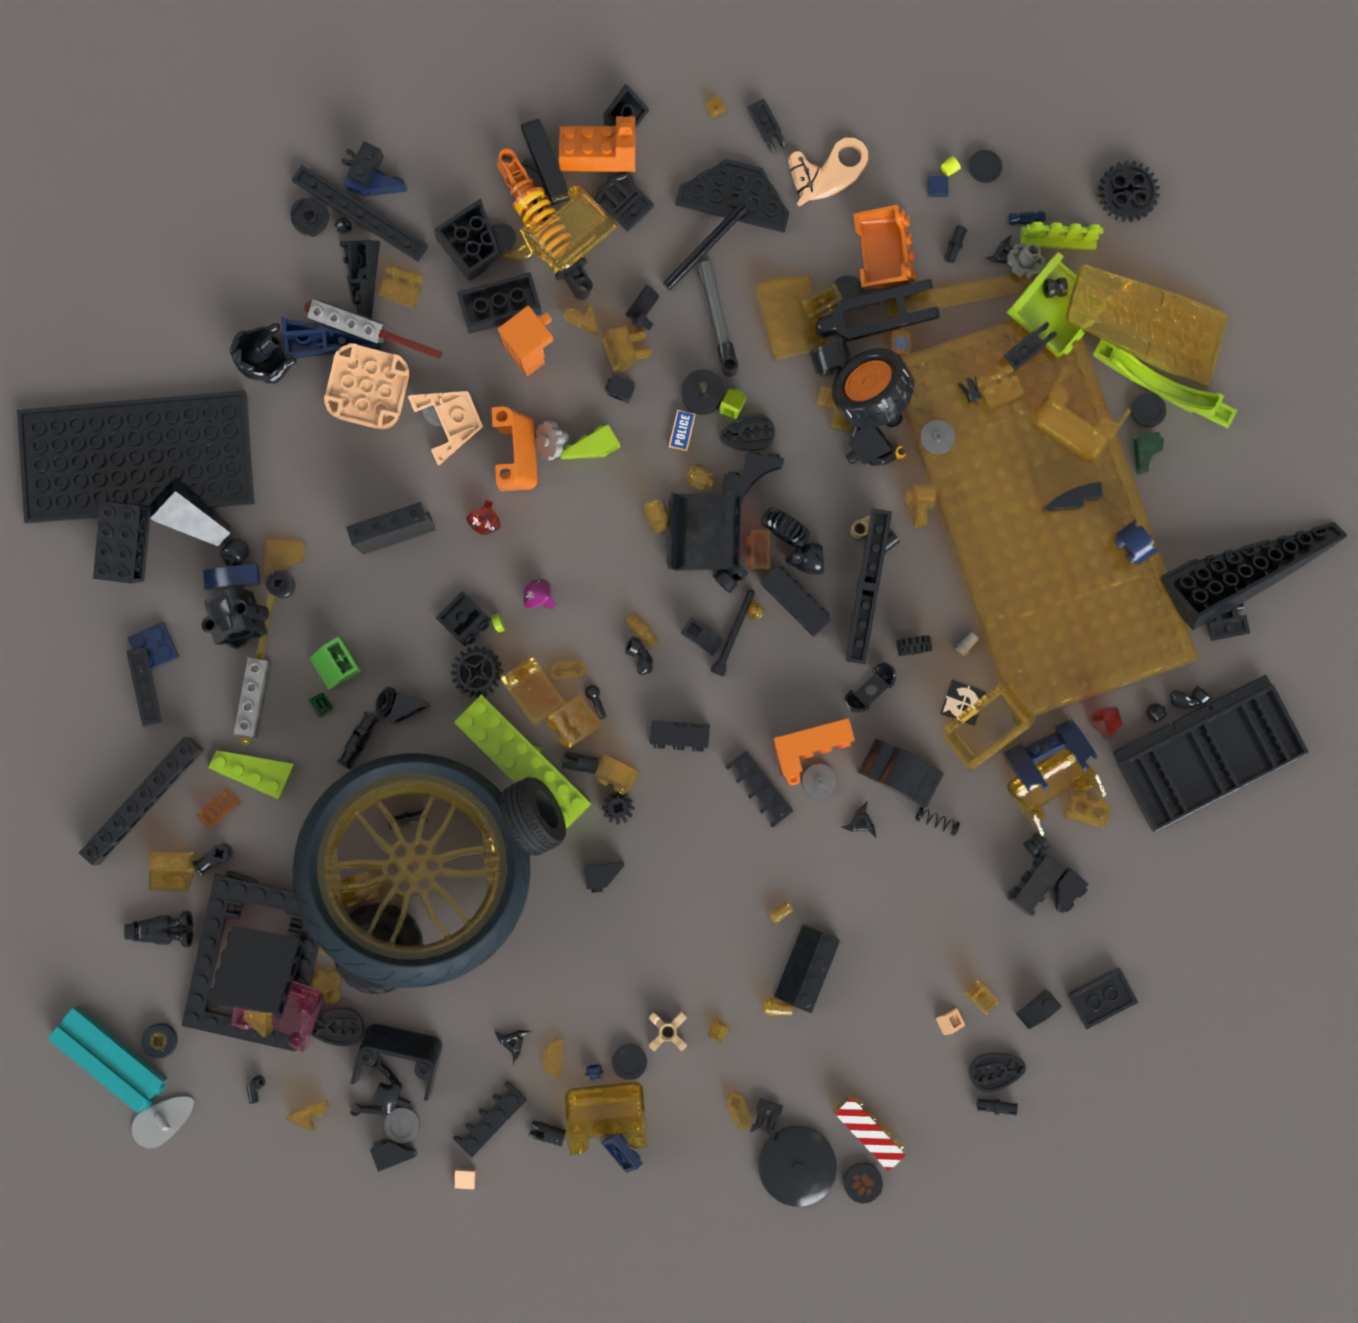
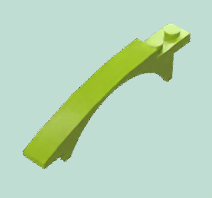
[1093,338,1238,429]

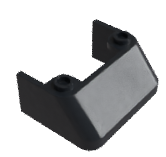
[350,1024,443,1101]

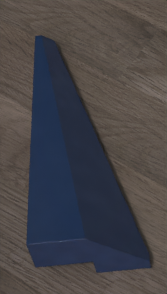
[281,317,381,358]

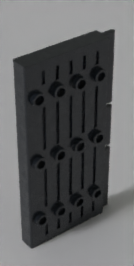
[1113,675,1309,832]

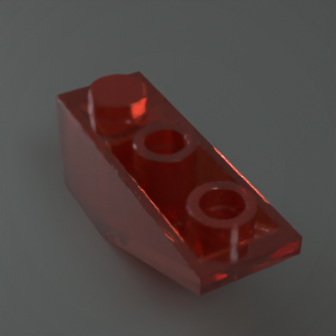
[1089,706,1123,739]

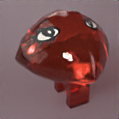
[466,500,501,535]

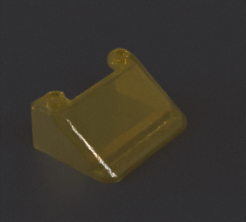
[520,185,616,269]

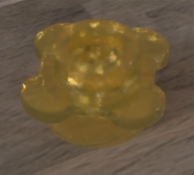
[705,97,727,119]
[748,602,764,621]

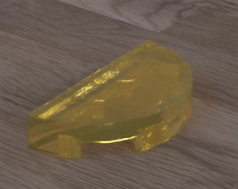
[542,1039,564,1078]

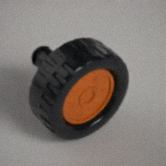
[832,348,915,428]

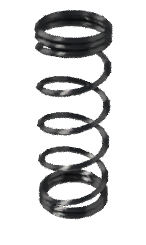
[915,806,960,836]

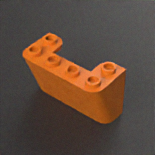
[853,204,917,290]
[491,407,538,492]

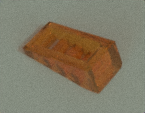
[196,789,240,829]

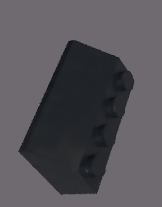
[774,924,840,1014]

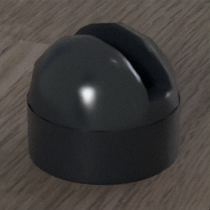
[335,217,352,234]

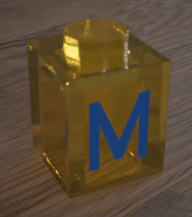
[890,329,911,359]

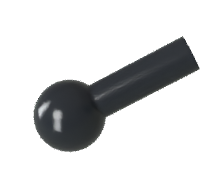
[585,685,607,719]

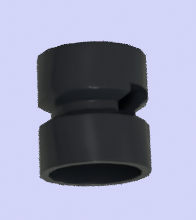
[712,563,749,593]
[265,571,296,598]

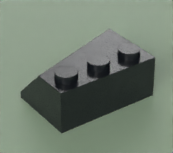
[435,198,499,281]

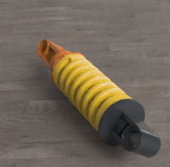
[496,149,593,300]

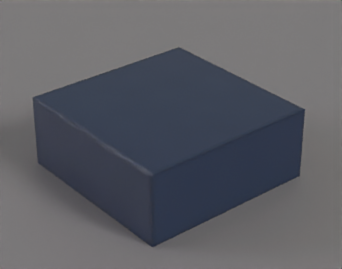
[928,176,948,197]

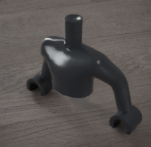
[350,1056,411,1116]

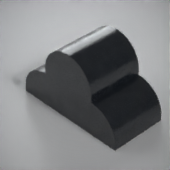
[858,739,944,808]

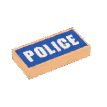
[669,410,696,452]

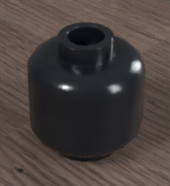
[220,539,249,566]

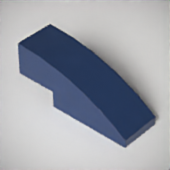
[203,564,261,590]

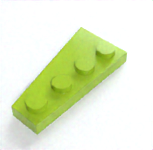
[208,750,296,799]

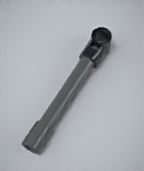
[698,261,738,377]

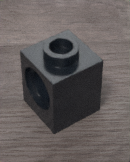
[605,374,635,404]

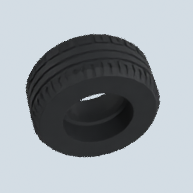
[499,777,566,856]

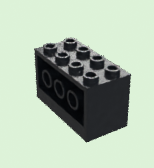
[93,501,150,584]

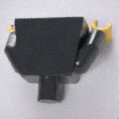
[846,426,906,466]

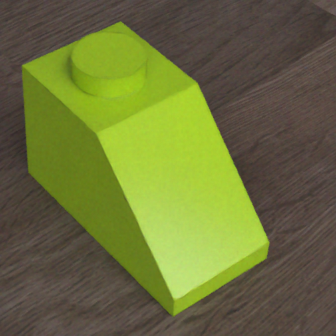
[719,389,747,420]

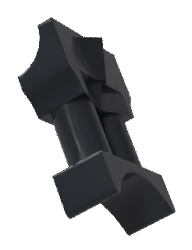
[750,1098,783,1140]

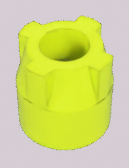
[940,156,961,176]

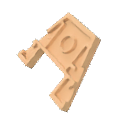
[408,391,483,465]

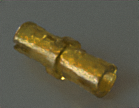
[624,613,659,648]

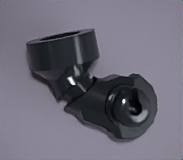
[625,636,653,675]
[1170,686,1212,709]

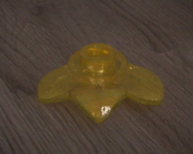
[309,969,342,1004]

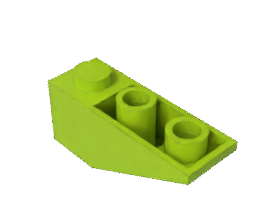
[560,425,620,459]

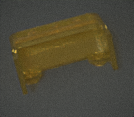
[1033,367,1132,460]
[1007,749,1107,837]

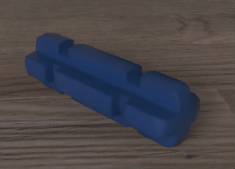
[1008,211,1046,225]

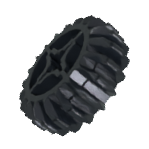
[761,507,811,548]
[451,646,503,698]

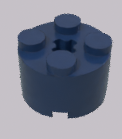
[1113,520,1158,565]

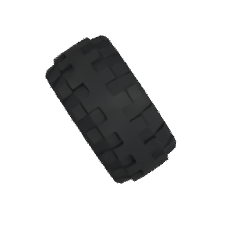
[332,903,424,994]

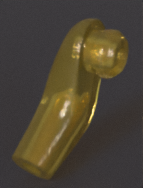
[503,239,538,262]

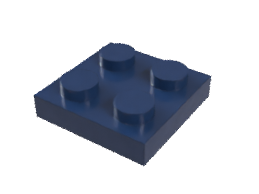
[127,622,179,670]
[601,1134,643,1173]

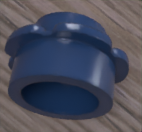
[585,1064,604,1080]

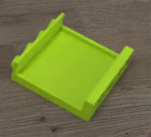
[1006,252,1110,357]

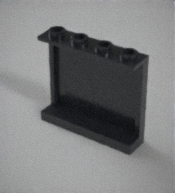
[666,490,742,571]
[346,502,435,554]
[208,926,304,1019]

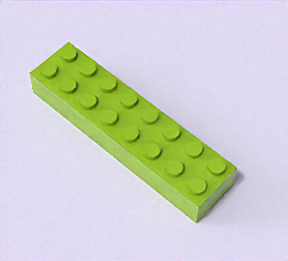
[454,695,592,830]

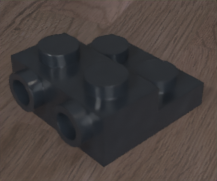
[436,591,491,647]

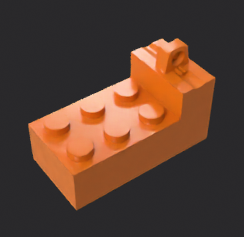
[559,116,636,172]
[497,305,554,377]
[772,718,855,785]

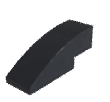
[1042,482,1103,512]

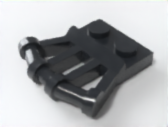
[589,172,654,232]

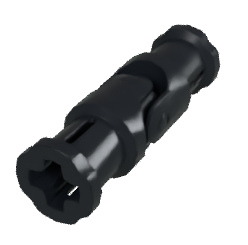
[336,711,379,770]

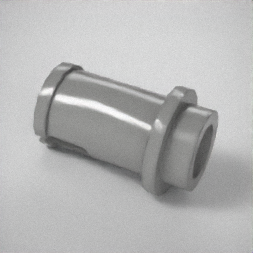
[955,632,979,656]

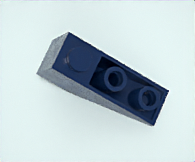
[344,170,407,196]

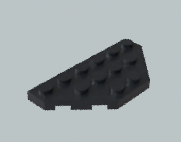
[675,159,789,233]

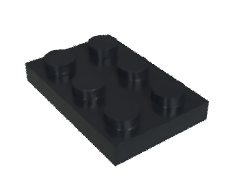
[1067,967,1138,1030]

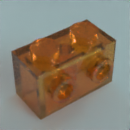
[746,530,770,571]

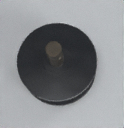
[682,369,724,415]

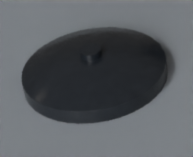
[758,1126,837,1207]

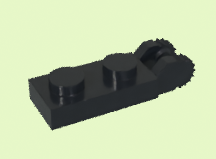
[747,99,787,154]
[1003,322,1057,371]

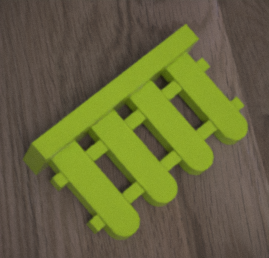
[1020,222,1104,250]

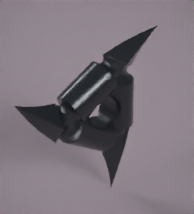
[985,235,1012,263]
[841,801,876,838]
[494,1030,532,1064]

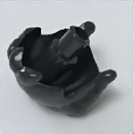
[230,323,297,384]

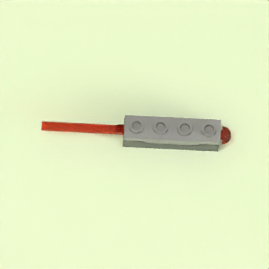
[304,299,442,359]

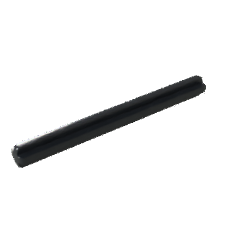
[663,203,748,290]

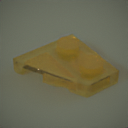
[263,539,305,577]

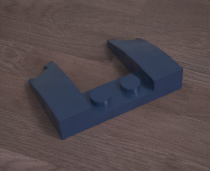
[1004,718,1098,792]

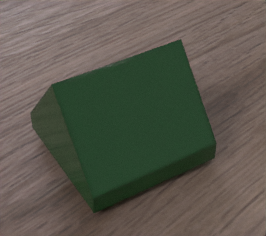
[309,693,333,718]

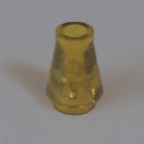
[763,997,793,1017]

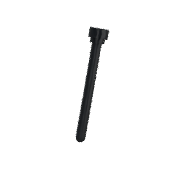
[710,590,755,677]

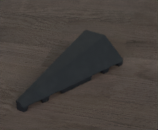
[340,240,380,318]

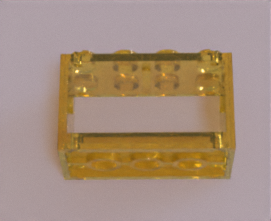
[941,682,1036,772]

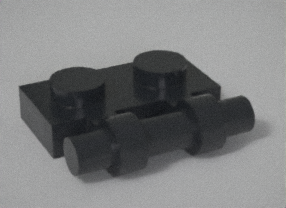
[1207,603,1250,641]

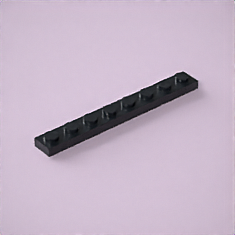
[292,165,429,262]

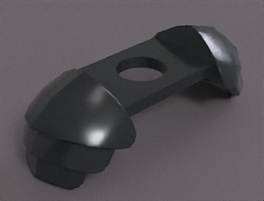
[844,662,896,713]

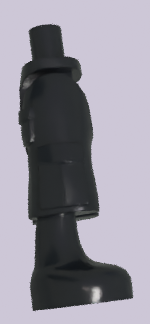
[124,911,193,947]

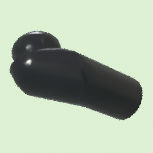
[247,1075,266,1104]

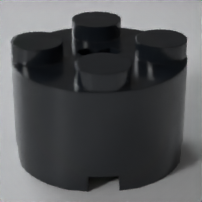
[809,340,851,377]

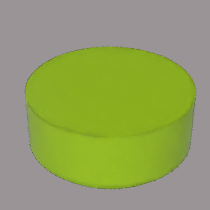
[491,613,506,633]

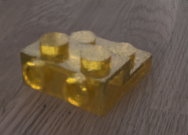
[547,695,602,749]

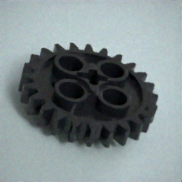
[1097,160,1160,223]

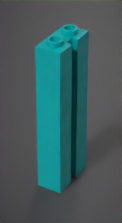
[47,1006,168,1113]

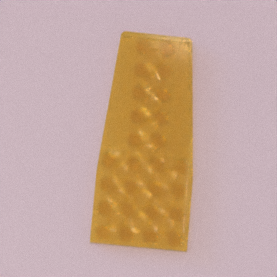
[1065,265,1229,388]

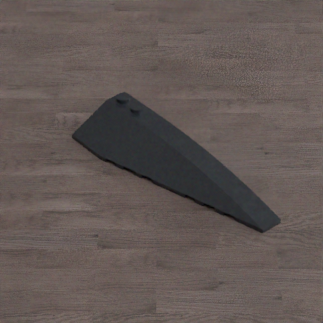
[1160,522,1347,631]

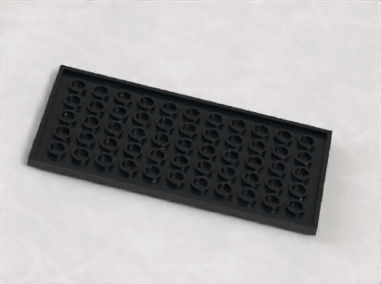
[17,390,255,524]

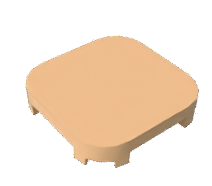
[324,343,409,430]

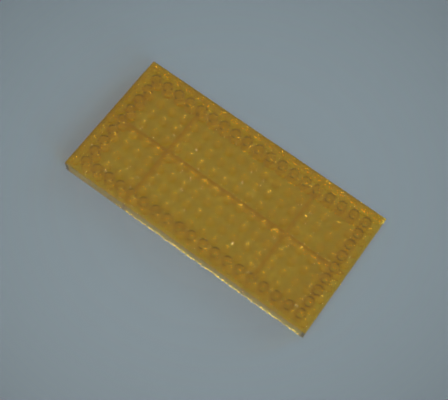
[901,319,1199,723]

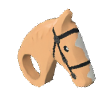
[788,138,868,206]

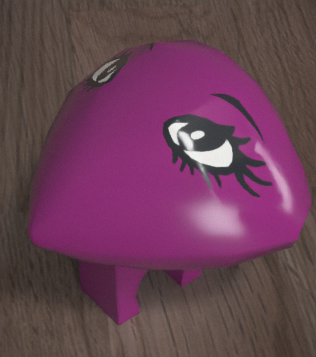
[523,579,557,609]

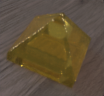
[708,1018,730,1043]

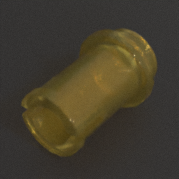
[768,901,794,924]

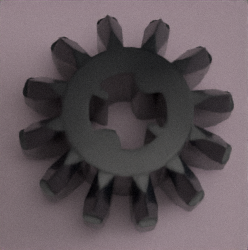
[602,792,635,825]

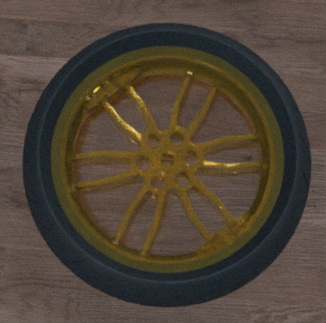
[292,753,531,988]

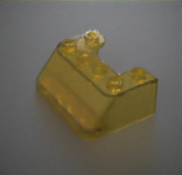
[565,1082,648,1155]

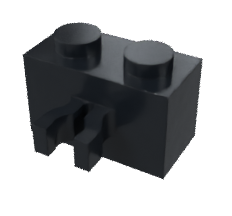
[341,141,384,190]

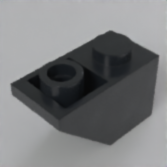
[681,617,723,656]
[1055,868,1089,913]

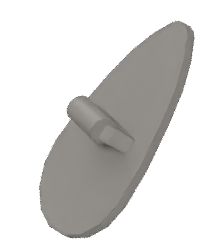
[132,1096,195,1148]

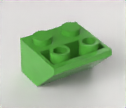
[310,636,362,691]

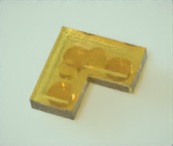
[816,386,851,433]

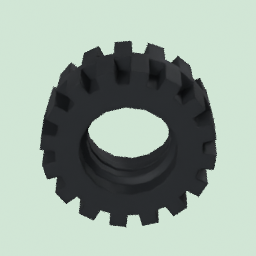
[896,635,932,656]

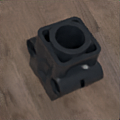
[201,586,269,649]

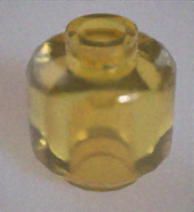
[685,464,714,492]

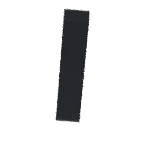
[521,118,571,206]

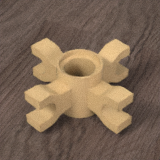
[649,1011,687,1052]

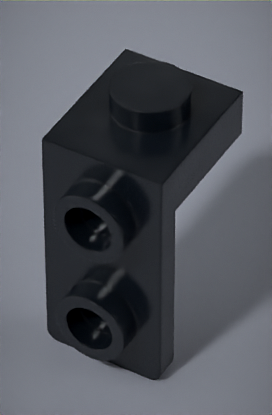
[625,285,659,330]

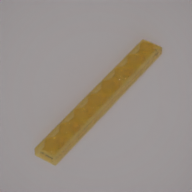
[884,273,1034,319]

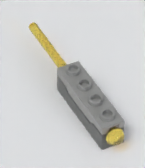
[234,595,275,745]

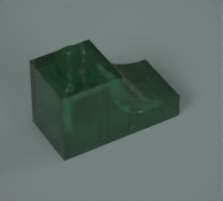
[1133,432,1164,475]

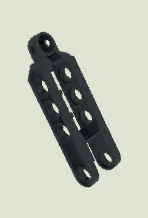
[815,279,941,342]

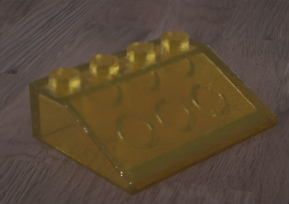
[754,275,827,361]

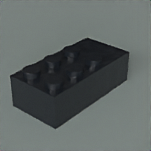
[457,272,542,334]

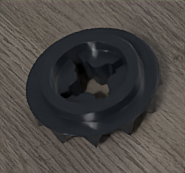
[376,687,397,717]

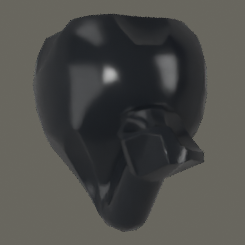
[785,543,824,575]

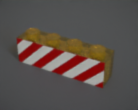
[833,1095,906,1172]

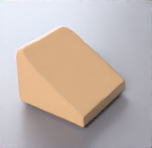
[936,1008,965,1035]
[455,1168,476,1189]

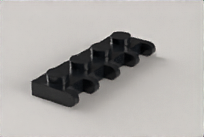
[725,750,793,828]
[453,1081,527,1157]

